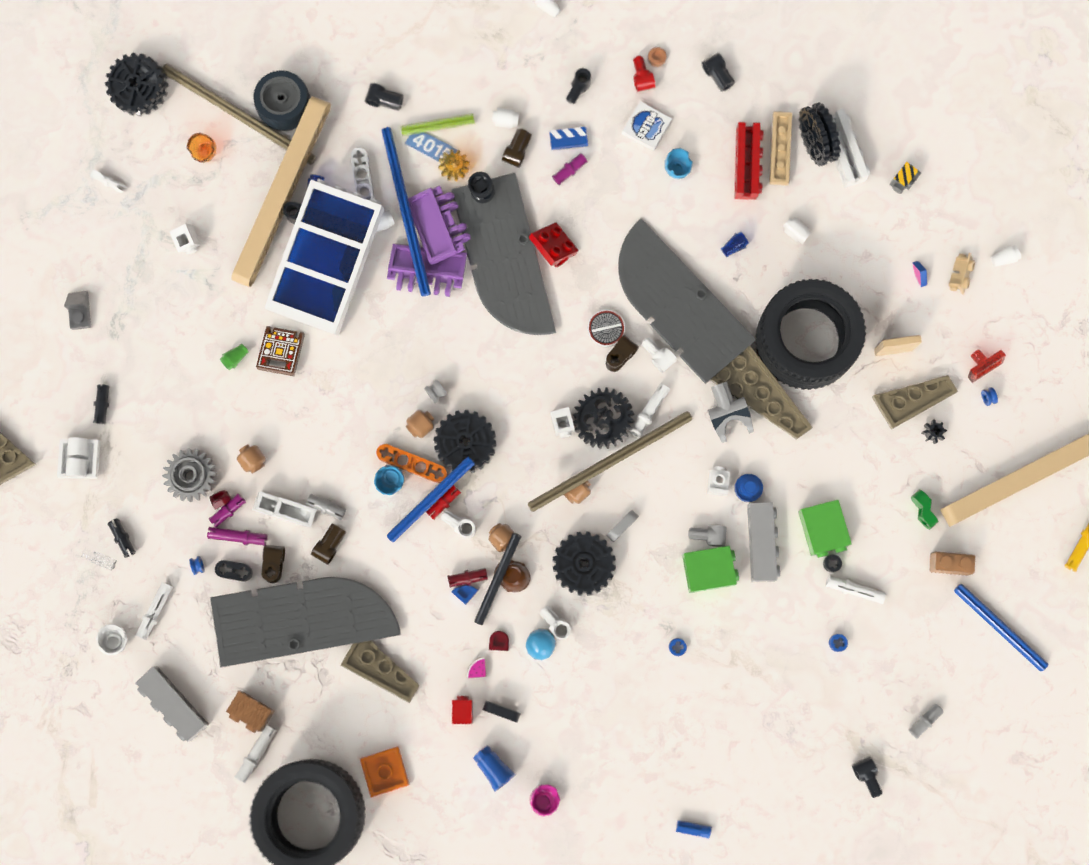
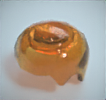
[186,132,217,163]

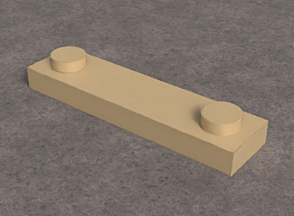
[769,112,792,185]

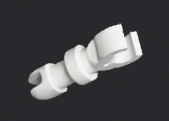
[90,170,126,193]

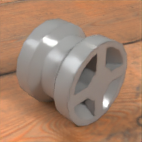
[424,379,448,403]

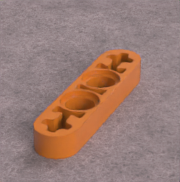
[376,444,447,483]

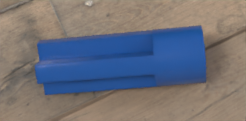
[675,820,711,839]

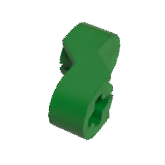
[911,490,939,530]

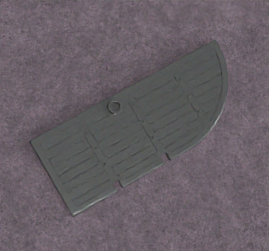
[452,173,556,335]
[618,219,756,384]
[210,577,401,668]

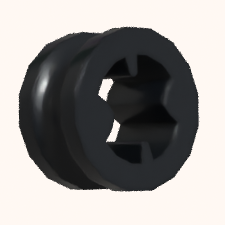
[823,554,842,573]

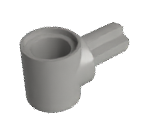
[688,525,727,547]

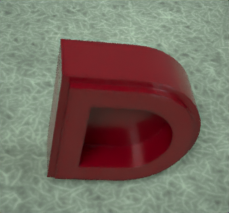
[209,490,231,510]
[489,631,509,651]

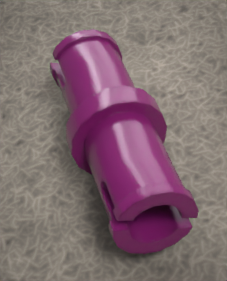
[552,153,588,186]
[209,493,246,528]

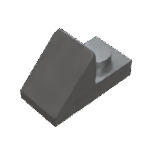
[64,291,91,330]

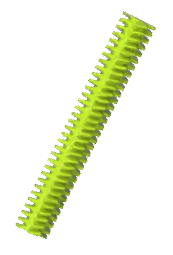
[401,113,475,136]

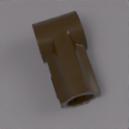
[502,128,532,168]
[311,523,347,565]

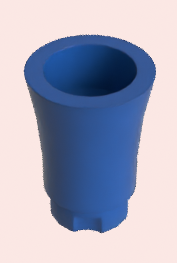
[473,745,516,792]

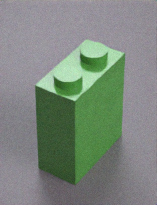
[798,499,852,558]
[682,546,739,593]

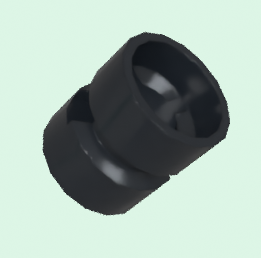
[468,172,495,203]

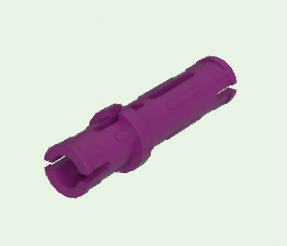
[207,527,268,546]

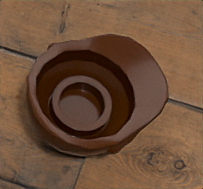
[494,560,531,593]

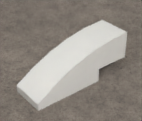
[252,491,316,528]

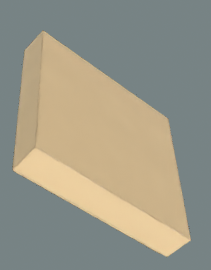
[874,335,922,356]

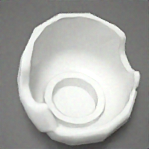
[96,624,127,655]

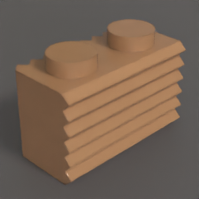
[929,551,975,576]
[226,690,275,733]

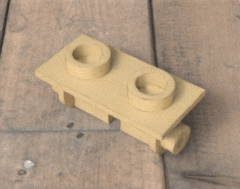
[949,253,975,295]

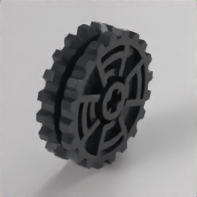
[105,53,169,116]
[798,102,841,166]
[433,410,496,474]
[552,531,616,596]

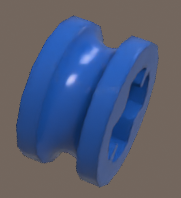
[981,387,998,406]
[189,556,205,575]
[829,634,848,652]
[669,638,687,656]

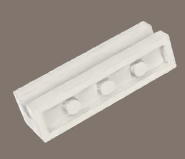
[829,108,870,188]

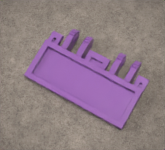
[408,186,471,265]
[387,244,467,297]

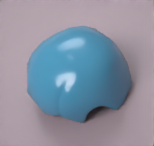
[664,148,693,179]
[374,465,404,495]
[525,628,556,660]

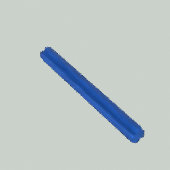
[387,457,475,542]
[954,584,1048,671]

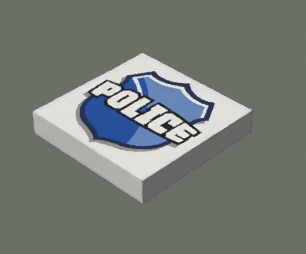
[622,101,672,151]

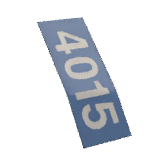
[405,131,460,168]

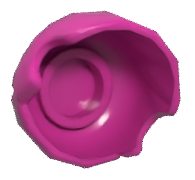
[530,784,560,816]

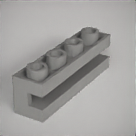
[747,502,780,582]
[135,666,209,742]

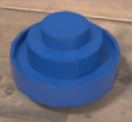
[734,474,763,502]

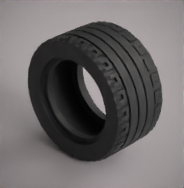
[755,279,866,390]
[249,759,366,865]

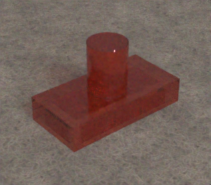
[968,349,1006,383]

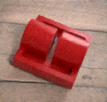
[528,222,579,268]

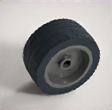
[253,70,311,131]

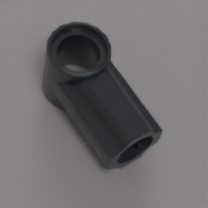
[702,53,735,92]
[364,83,404,111]

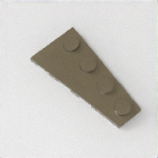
[872,375,958,430]
[341,641,419,704]

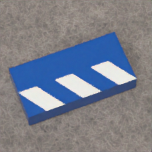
[549,127,588,150]

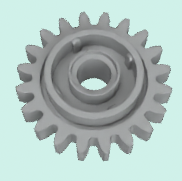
[162,448,217,502]

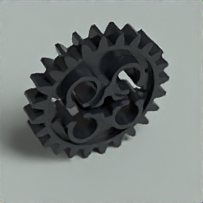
[572,387,635,449]

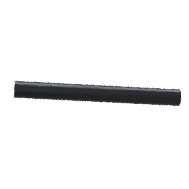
[474,532,522,625]

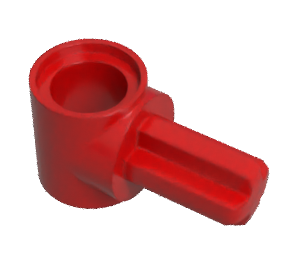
[633,55,655,92]

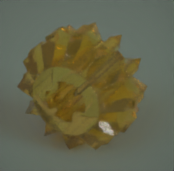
[438,149,470,182]

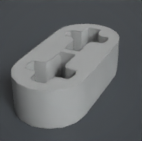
[606,510,639,542]

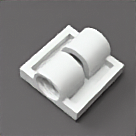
[57,437,100,479]

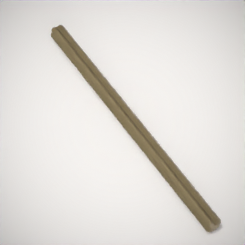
[162,64,316,165]
[528,411,692,512]

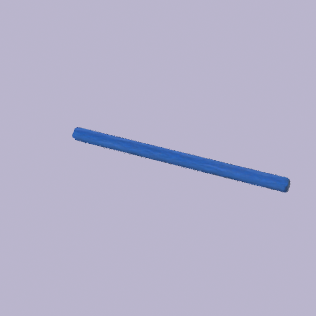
[381,127,431,297]

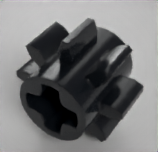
[921,419,947,444]

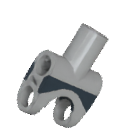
[708,382,754,443]

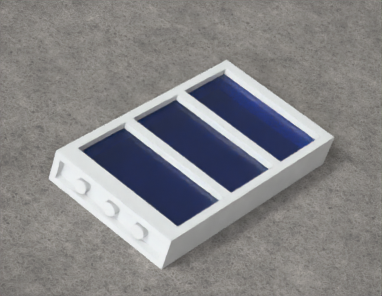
[264,179,385,336]

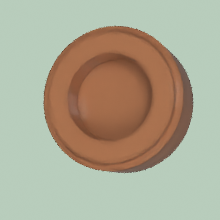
[648,47,667,67]

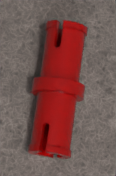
[426,485,461,520]

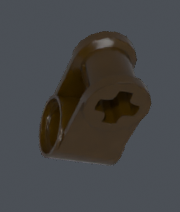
[605,335,639,372]
[261,545,285,584]

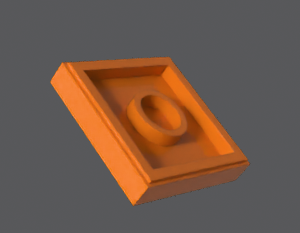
[360,746,410,797]

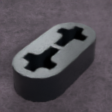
[215,560,253,582]
[482,701,521,723]

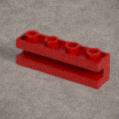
[734,122,764,200]

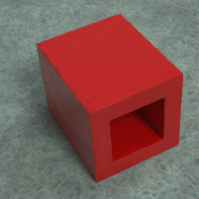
[452,696,473,724]

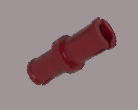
[447,568,488,588]

